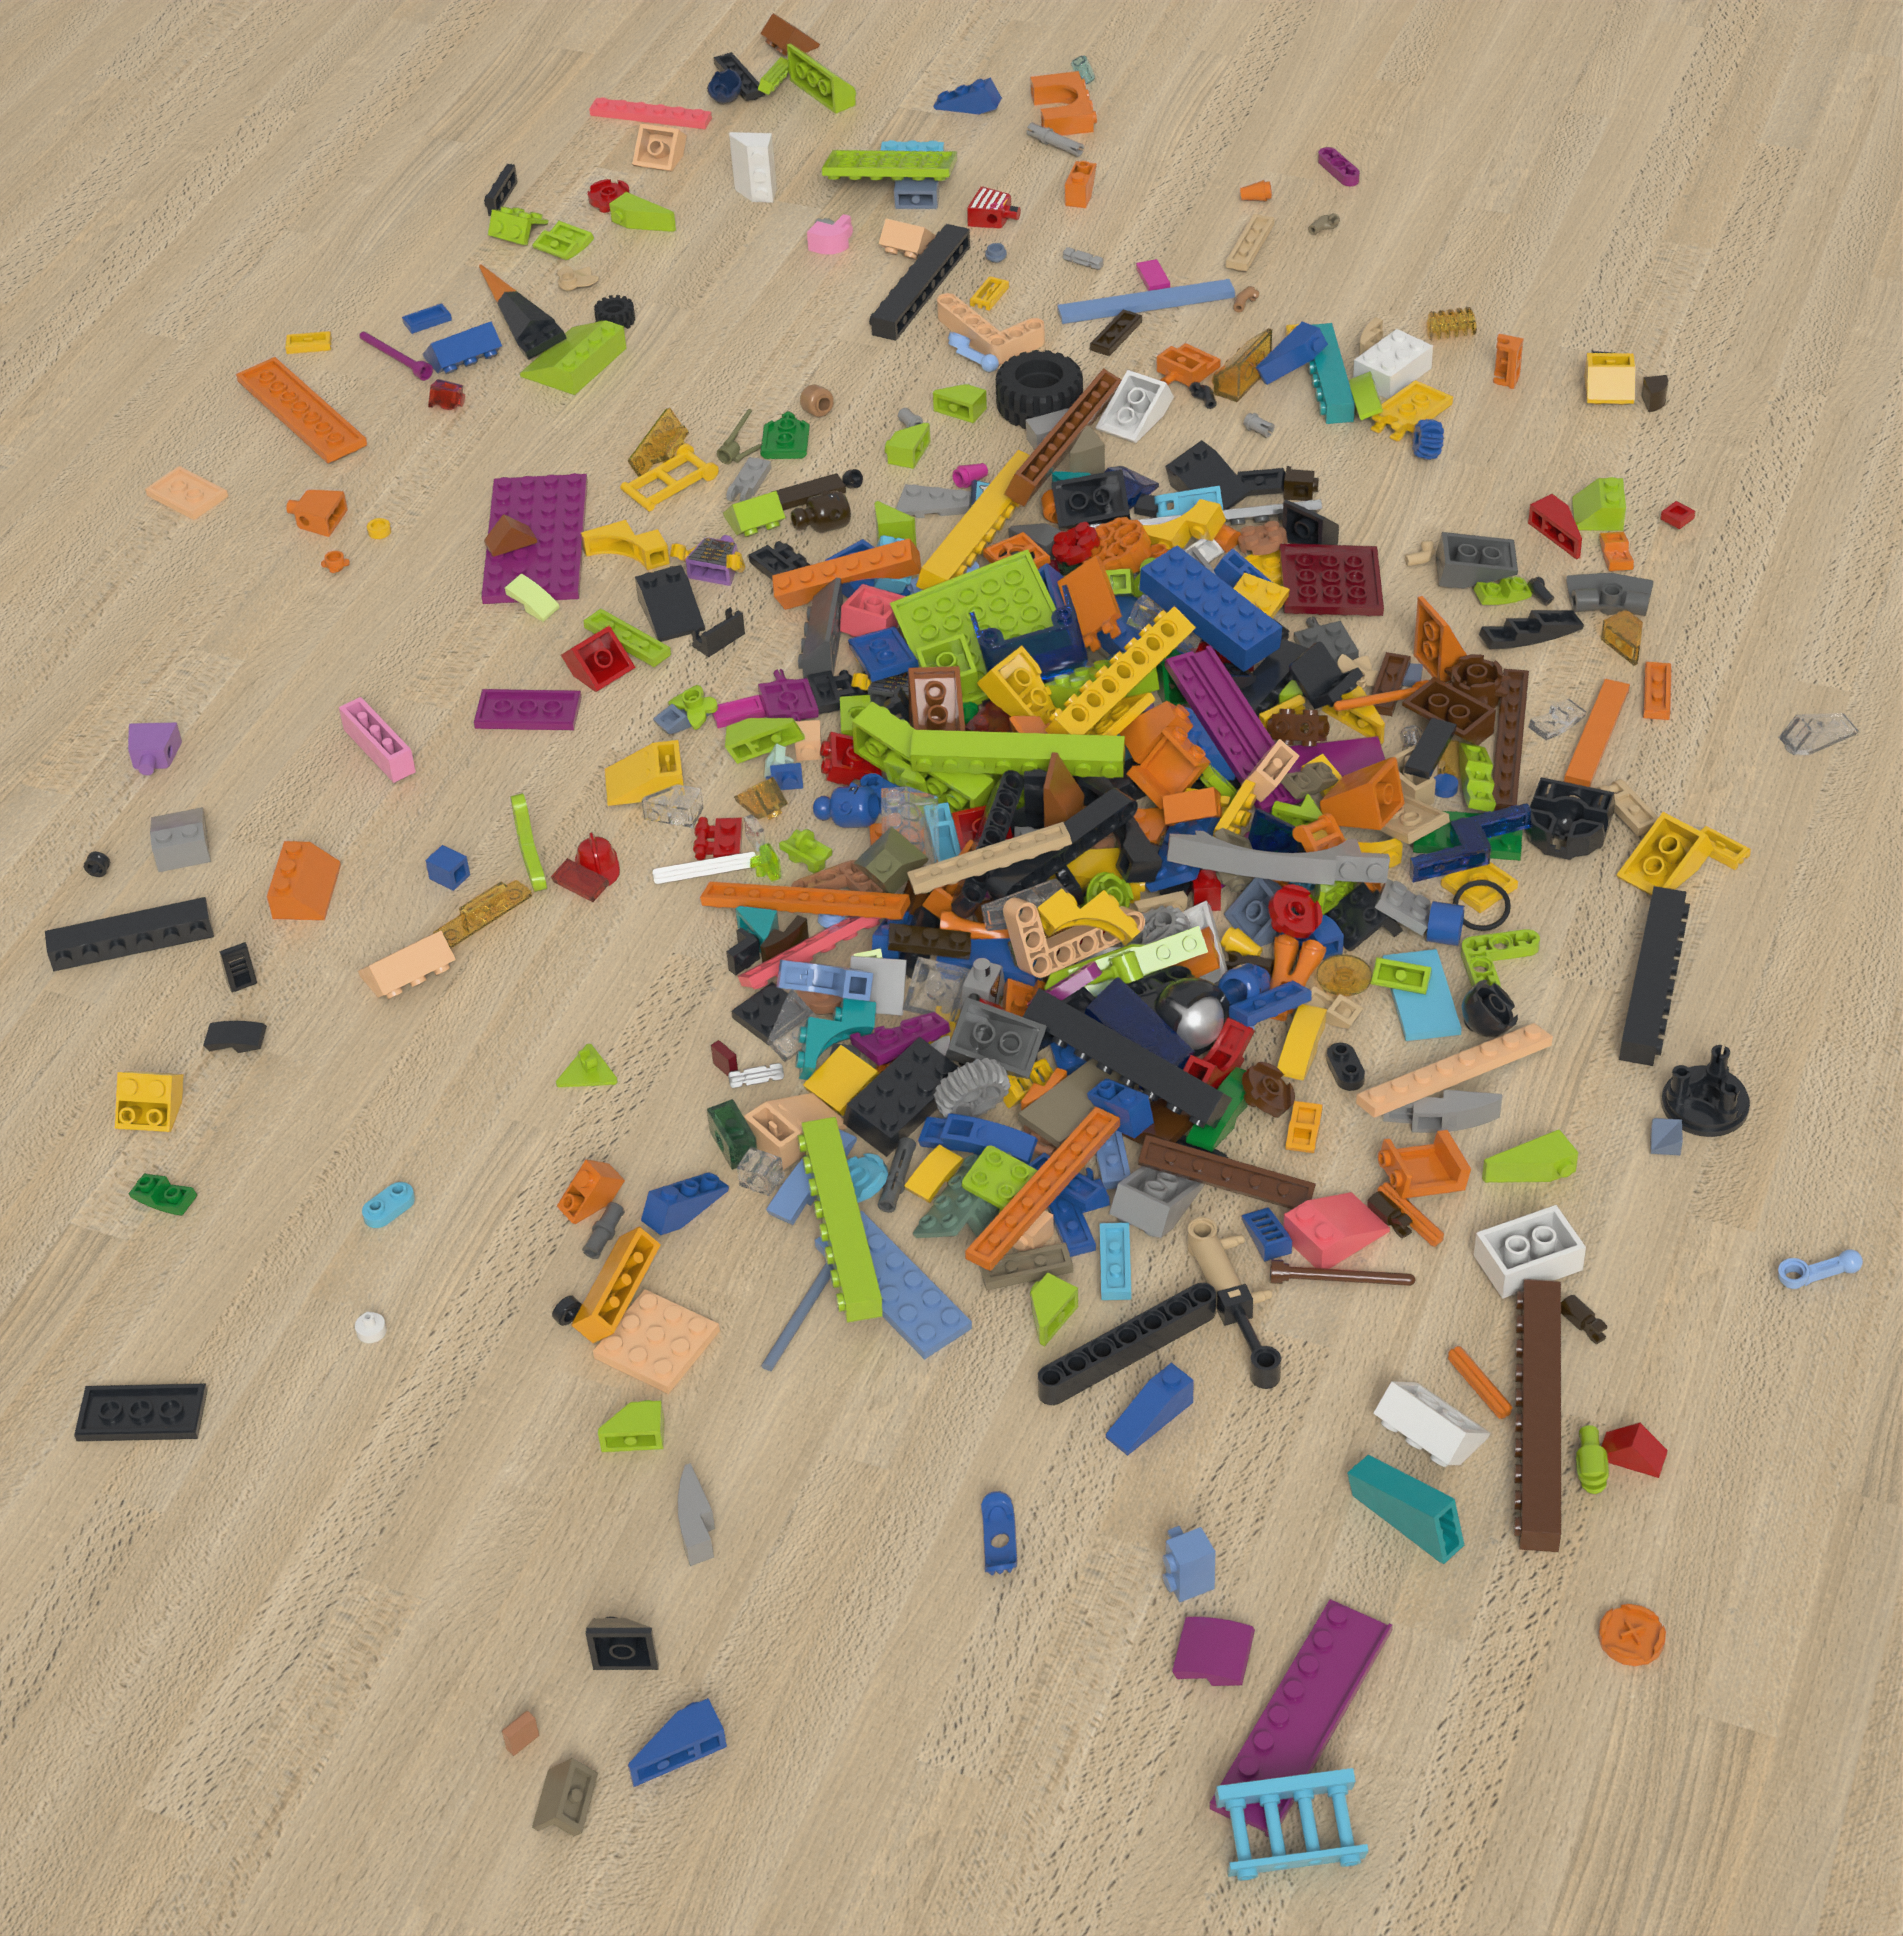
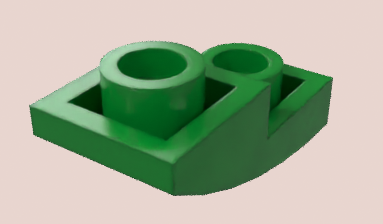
[128,1173,198,1216]

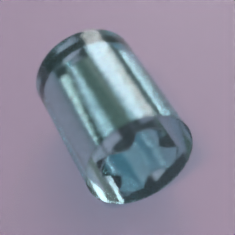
[1071,56,1095,84]

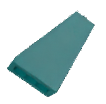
[1347,1454,1465,1564]

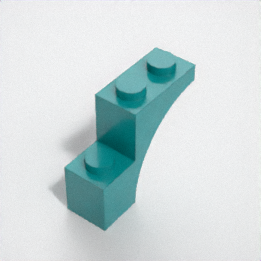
[795,998,876,1080]

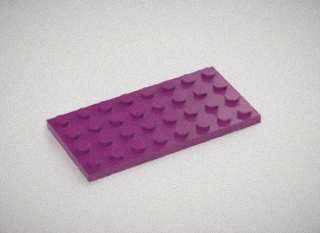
[481,473,588,604]

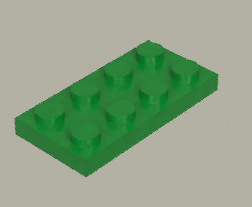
[1413,811,1523,861]

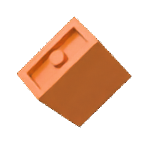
[1127,726,1211,810]
[1378,1130,1471,1199]

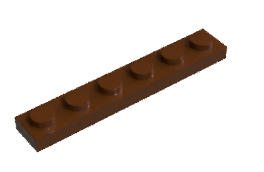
[1138,1135,1316,1209]

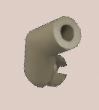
[1308,213,1340,235]

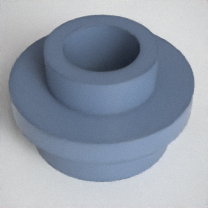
[985,243,1007,263]

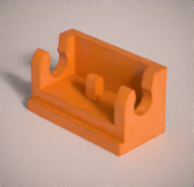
[1493,334,1524,389]
[1162,787,1222,826]

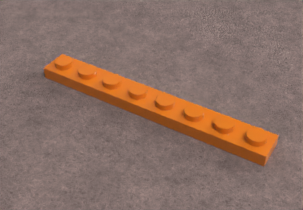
[700,881,910,920]
[965,1107,1120,1271]

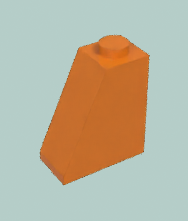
[1119,701,1194,764]

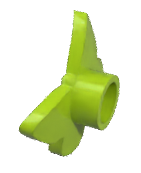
[668,685,718,730]

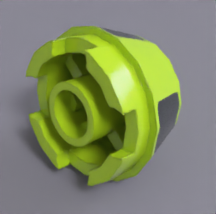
[1080,872,1134,908]

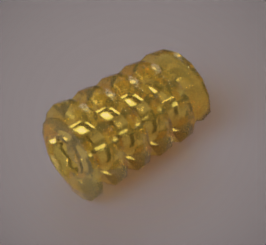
[1427,307,1477,341]

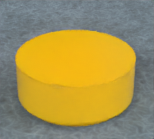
[366,518,391,539]

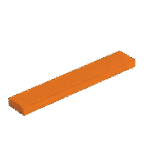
[1564,679,1630,787]

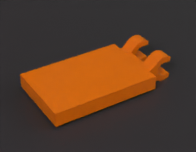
[1057,555,1122,653]

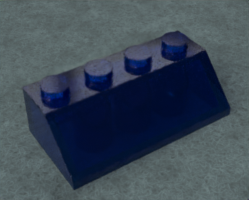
[1084,977,1194,1101]

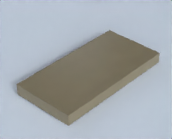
[1018,1058,1139,1148]

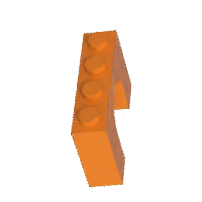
[1030,71,1097,136]

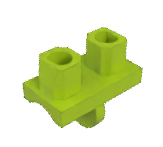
[779,829,833,874]

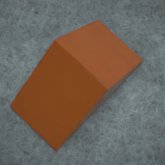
[484,514,538,557]

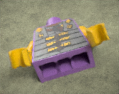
[670,535,745,586]

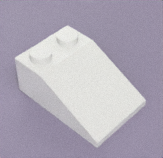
[1096,370,1174,443]

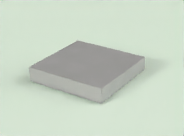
[850,956,907,1015]

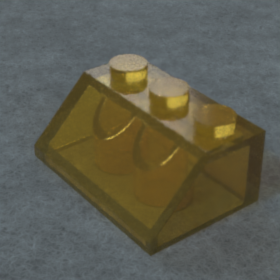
[1212,328,1272,402]

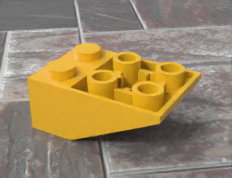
[605,740,685,806]

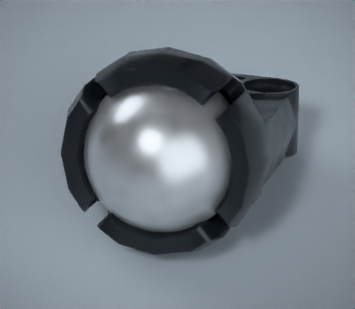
[1121,966,1230,1058]

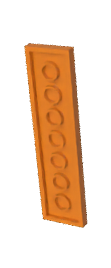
[236,357,367,463]

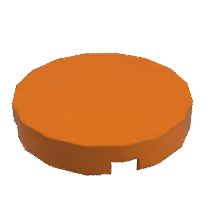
[1598,1604,1666,1666]

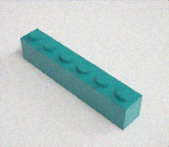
[1308,323,1355,424]

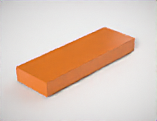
[1643,662,1671,720]

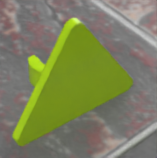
[556,1044,618,1087]

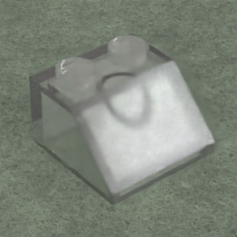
[903,957,970,1023]

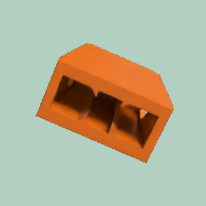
[286,490,348,537]

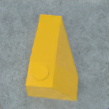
[977,646,1058,724]

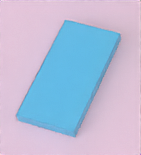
[1382,949,1461,1041]

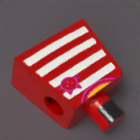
[967,186,1021,229]

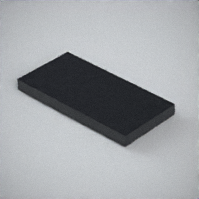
[74,1383,208,1442]

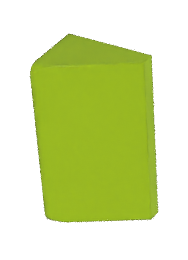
[1371,957,1432,995]

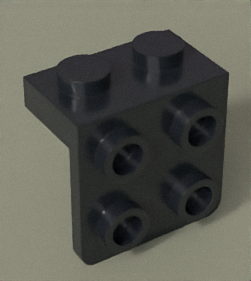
[1289,641,1364,710]
[1324,882,1403,951]

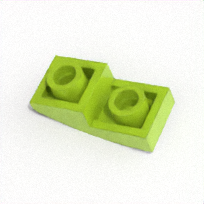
[1474,576,1533,605]

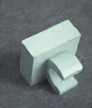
[764,744,794,778]

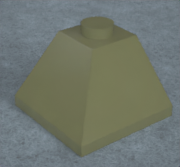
[854,826,929,894]

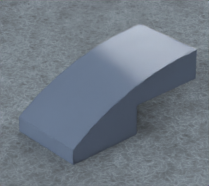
[653,704,712,734]

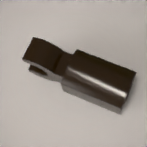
[1225,951,1274,977]
[1367,1191,1413,1238]
[1561,1295,1608,1344]

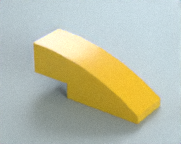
[1277,1004,1327,1081]

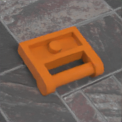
[1293,813,1346,853]

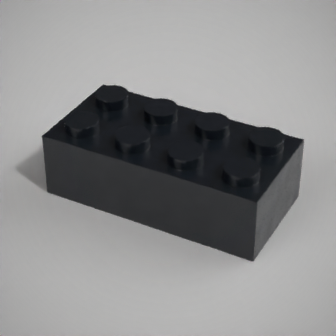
[843,1037,959,1157]

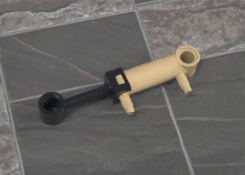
[1187,1217,1281,1389]

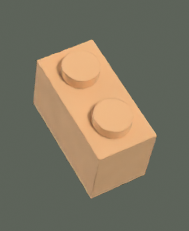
[1241,739,1299,802]

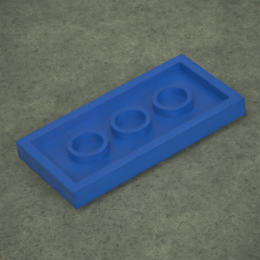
[1146,817,1220,893]

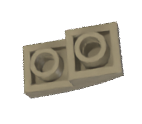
[1281,762,1338,799]

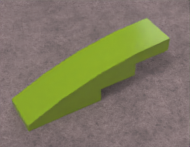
[1459,742,1496,813]

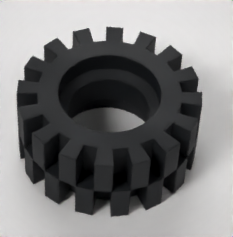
[594,295,635,329]

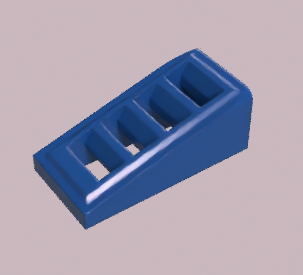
[1241,1207,1292,1262]

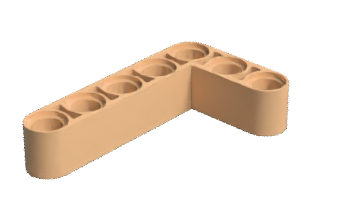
[937,293,1045,364]
[1003,897,1145,978]

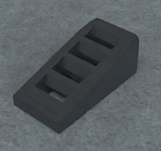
[219,942,257,993]

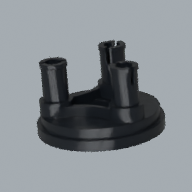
[1661,1045,1750,1137]

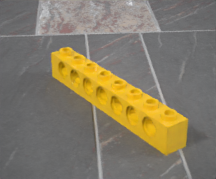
[1045,606,1196,735]

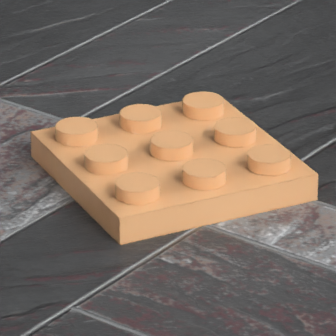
[593,1289,720,1394]

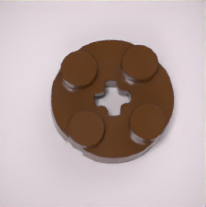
[1242,1062,1295,1118]

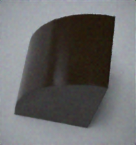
[1641,375,1668,412]

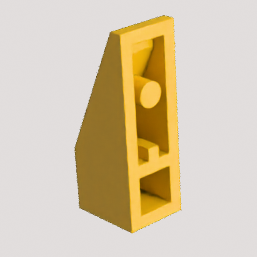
[1322,686,1385,744]

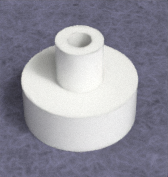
[355,1312,387,1343]

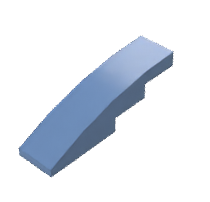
[766,1129,857,1225]

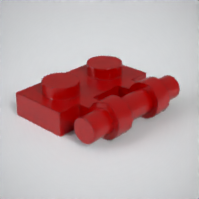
[693,817,743,860]

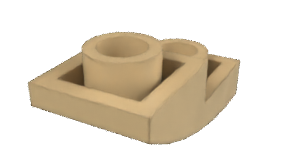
[1359,317,1384,356]

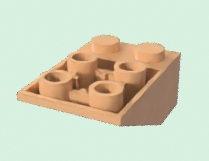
[744,1093,847,1171]

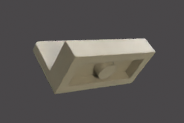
[532,1758,598,1836]

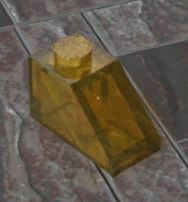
[1601,609,1643,666]
[734,777,788,820]

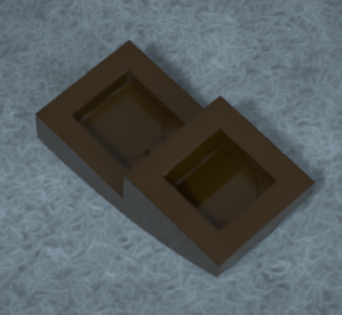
[760,915,809,963]

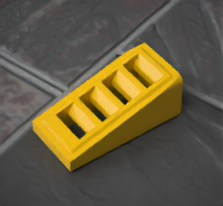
[1003,1058,1053,1108]

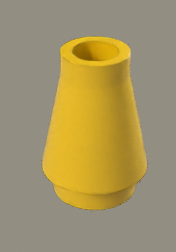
[1221,927,1263,957]

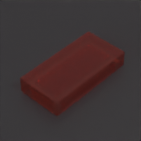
[551,858,609,902]

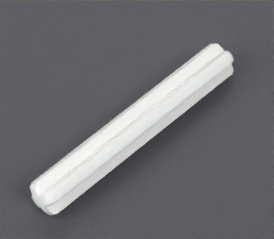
[653,852,757,884]

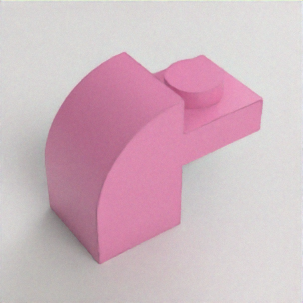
[807,214,853,255]

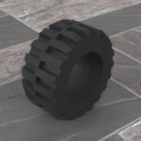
[995,350,1083,429]

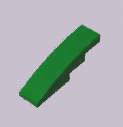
[1186,1067,1248,1152]

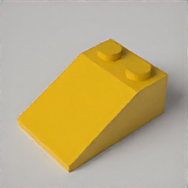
[1616,812,1714,896]

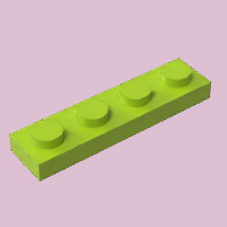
[583,608,671,667]

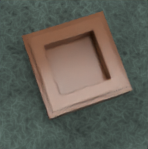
[502,1711,540,1756]

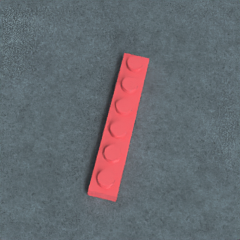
[589,97,712,129]
[738,916,881,989]

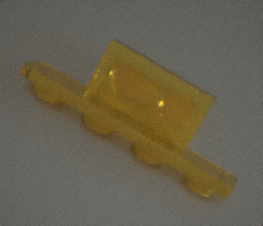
[628,408,689,477]
[433,880,532,949]

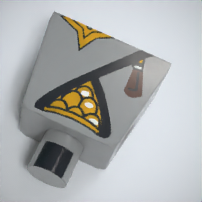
[962,958,1005,1007]

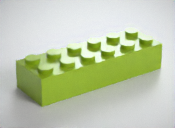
[852,702,994,816]

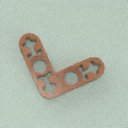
[791,860,886,893]

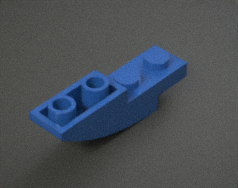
[918,1113,1038,1165]

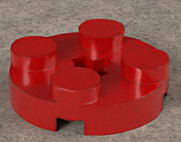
[587,179,630,213]
[1052,522,1100,565]
[1268,884,1323,938]

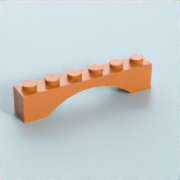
[772,538,921,610]

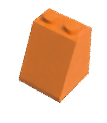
[1320,757,1405,830]

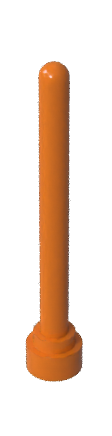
[1333,680,1429,711]

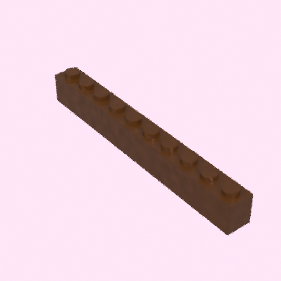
[1514,1279,1561,1553]

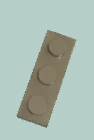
[979,1243,1073,1291]

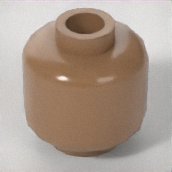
[800,384,834,417]

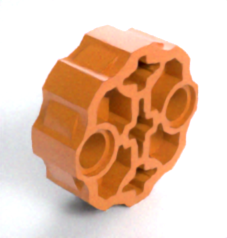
[1081,517,1152,573]

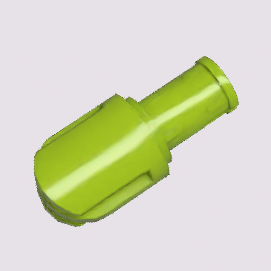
[1575,1425,1609,1494]

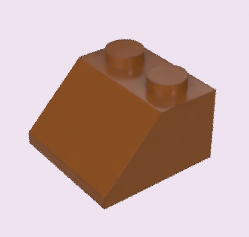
[760,13,820,56]

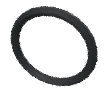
[1453,880,1511,931]

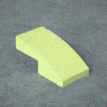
[505,574,560,622]

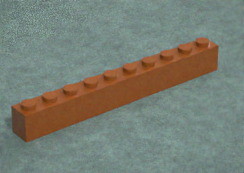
[1004,368,1122,507]

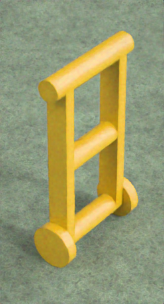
[620,443,719,512]

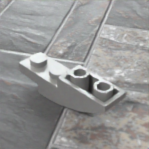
[1383,1090,1502,1133]

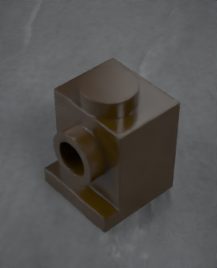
[1284,466,1319,501]

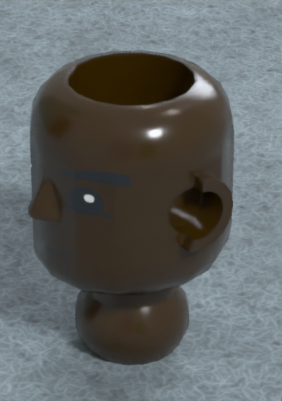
[791,490,851,533]

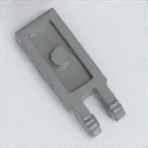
[726,457,771,502]

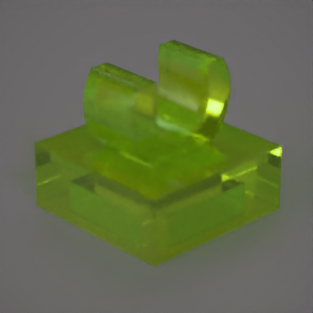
[750,843,781,882]

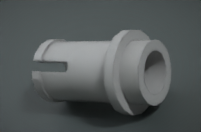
[898,408,923,428]
[1243,413,1275,438]

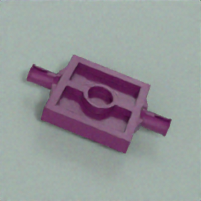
[758,669,819,721]

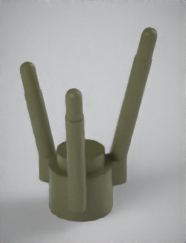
[716,409,761,464]

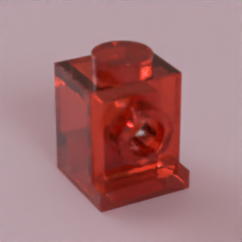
[428,379,465,410]

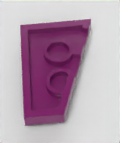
[849,1012,951,1066]

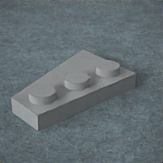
[896,484,971,518]

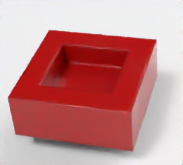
[1660,501,1696,529]

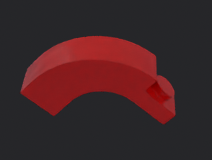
[1183,1018,1255,1089]

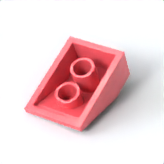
[1284,1192,1390,1269]

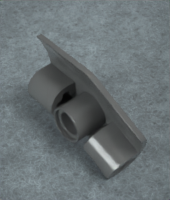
[1566,573,1654,616]

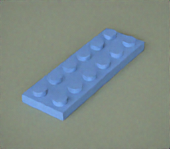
[815,1211,972,1360]

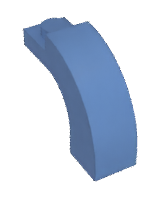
[777,960,873,1001]

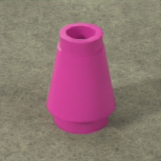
[952,463,988,488]

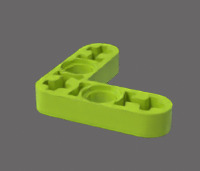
[510,793,547,892]
[1461,929,1540,987]

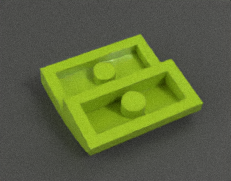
[532,221,594,260]
[884,755,931,816]

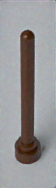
[1270,1259,1416,1286]

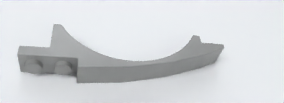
[1167,831,1390,885]

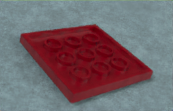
[1279,544,1384,616]

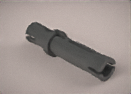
[878,1137,916,1213]

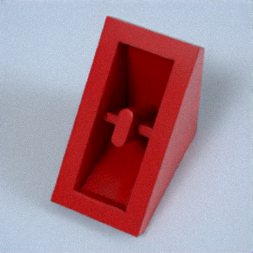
[1601,1422,1668,1478]

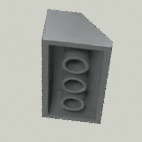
[798,578,843,679]

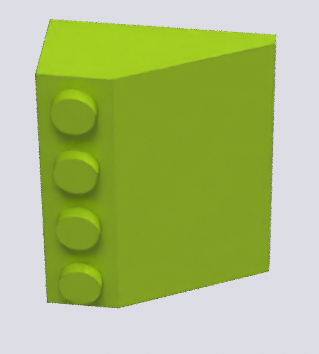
[520,320,627,395]

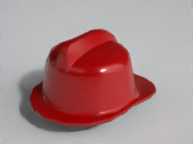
[575,832,620,889]

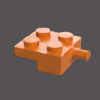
[1157,343,1221,387]

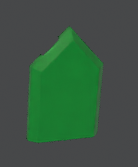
[760,411,810,459]

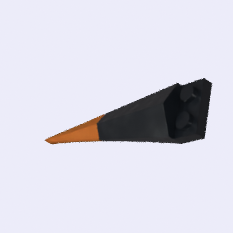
[479,264,567,360]

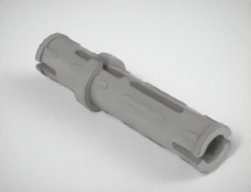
[1027,122,1084,157]

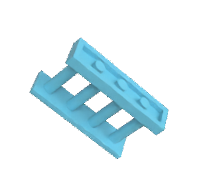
[1215,1768,1369,1881]

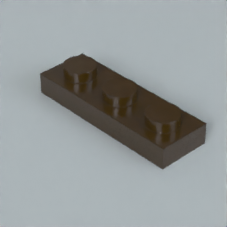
[887,923,971,960]

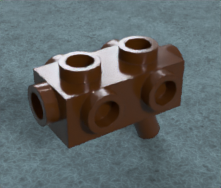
[1267,709,1330,746]

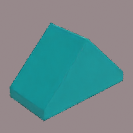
[735,906,779,953]

